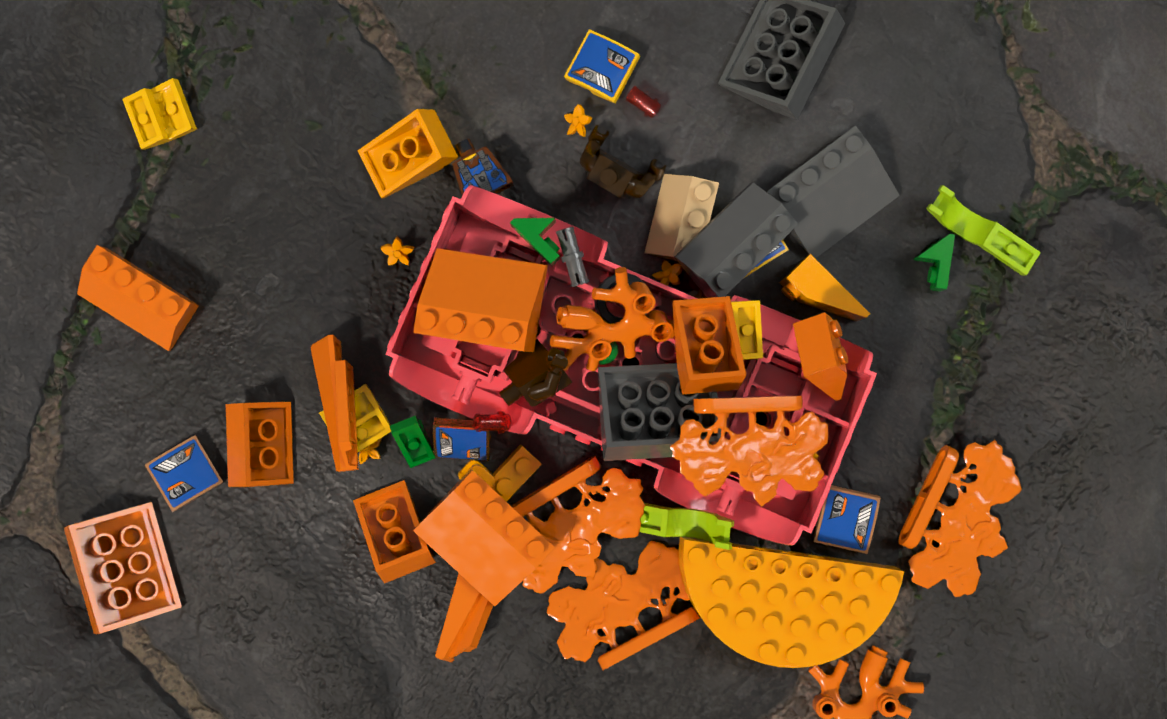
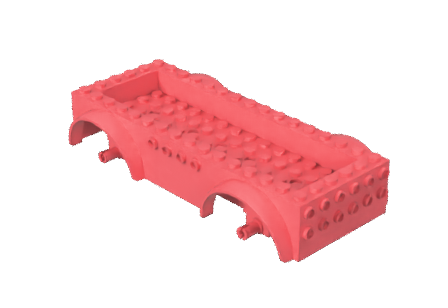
[385,185,877,546]

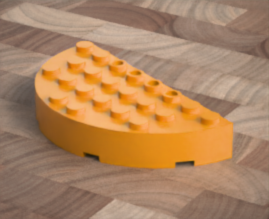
[679,537,904,668]

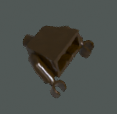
[580,125,666,199]
[499,324,572,406]

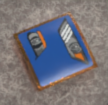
[433,418,491,461]

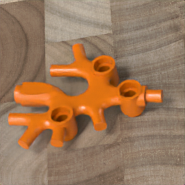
[550,267,675,371]
[808,645,924,719]

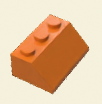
[226,402,294,487]

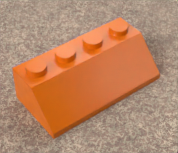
[77,245,199,351]

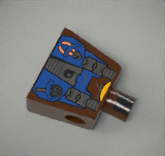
[452,139,514,196]

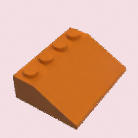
[413,248,548,352]
[413,469,555,606]
[64,502,182,634]

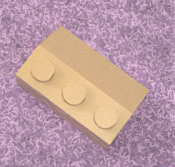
[645,174,719,261]

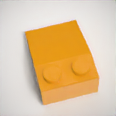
[358,109,458,198]
[779,254,870,321]

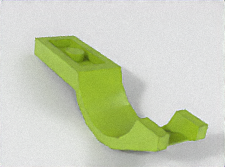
[926,185,1041,276]
[639,503,734,550]

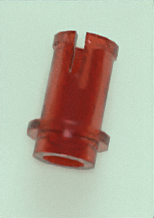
[625,86,662,118]
[473,411,511,433]

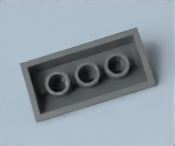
[674,182,798,298]

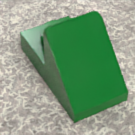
[510,218,560,266]
[913,234,955,292]
[390,415,436,468]

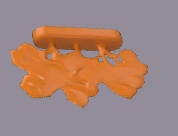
[670,396,828,507]
[898,440,1022,597]
[511,456,645,593]
[547,541,700,670]

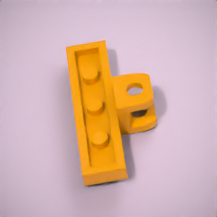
[458,444,542,502]

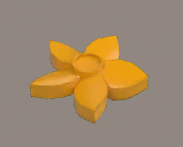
[564,104,592,137]
[381,237,414,266]
[652,260,683,286]
[359,438,382,464]

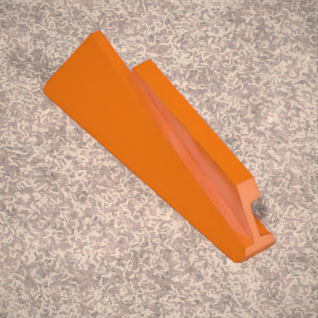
[311,335,359,472]
[435,573,493,662]

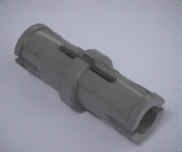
[556,227,589,287]

